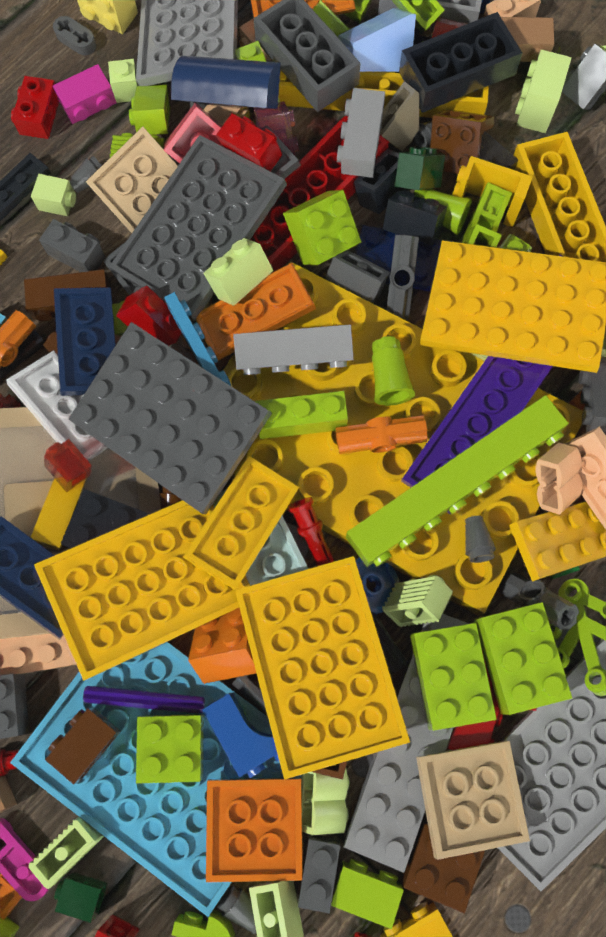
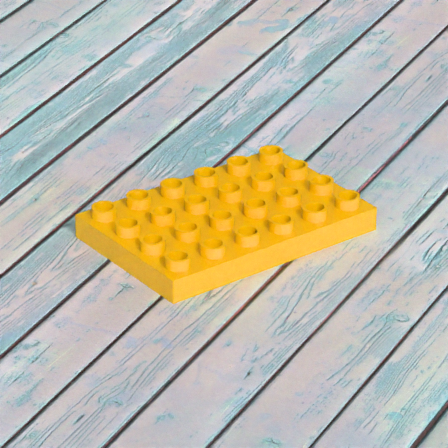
[224,262,583,616]

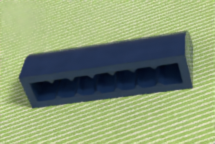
[171,56,281,109]

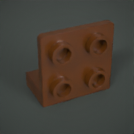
[430,109,495,174]

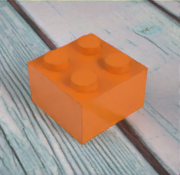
[188,608,256,684]

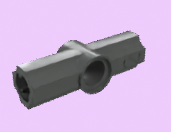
[386,235,419,320]
[498,572,579,630]

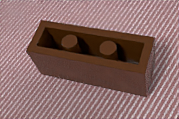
[24,269,112,321]

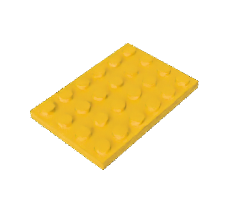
[420,240,606,373]
[34,500,250,681]
[235,556,410,780]

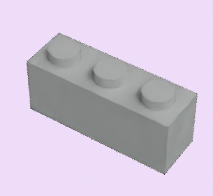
[337,88,385,178]

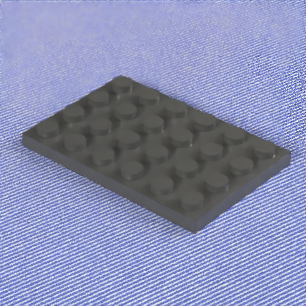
[109,135,287,321]
[68,322,272,515]

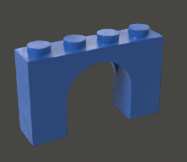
[202,692,279,778]

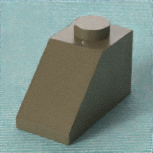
[380,81,419,152]

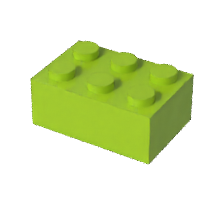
[474,602,573,715]
[410,623,497,731]

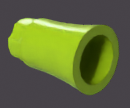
[414,189,472,235]
[372,336,415,406]

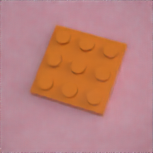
[206,778,302,882]

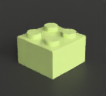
[515,50,572,133]

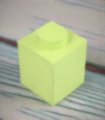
[108,59,139,103]
[31,174,76,216]

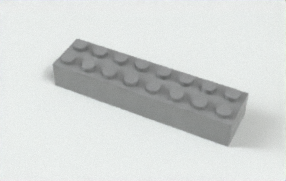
[343,614,468,873]

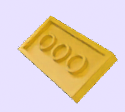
[183,456,299,590]
[509,502,606,582]

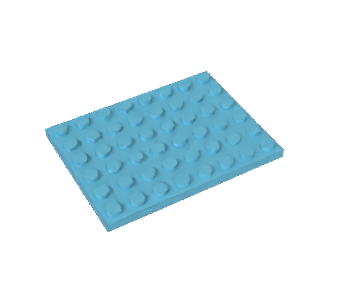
[10,642,301,917]

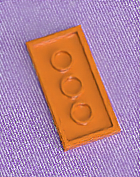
[196,263,316,360]

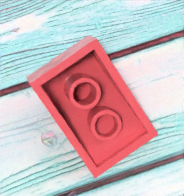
[164,102,222,163]

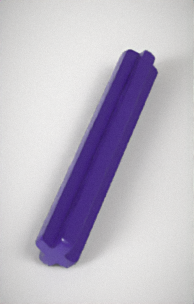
[83,686,205,714]

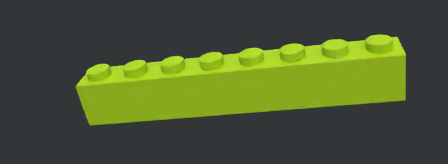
[346,395,569,567]

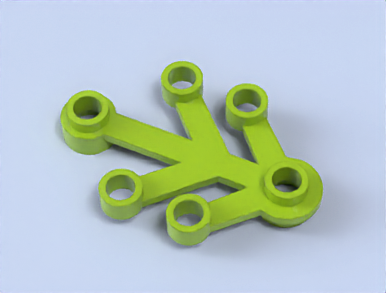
[549,579,606,696]

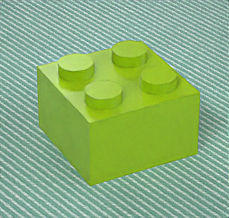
[283,190,361,265]
[136,714,204,784]

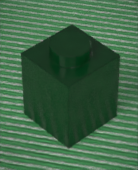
[54,872,108,923]

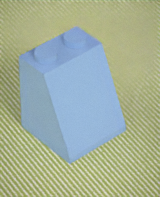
[338,8,416,72]

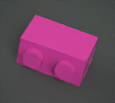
[53,64,117,124]

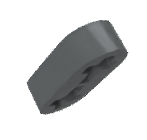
[53,16,96,55]

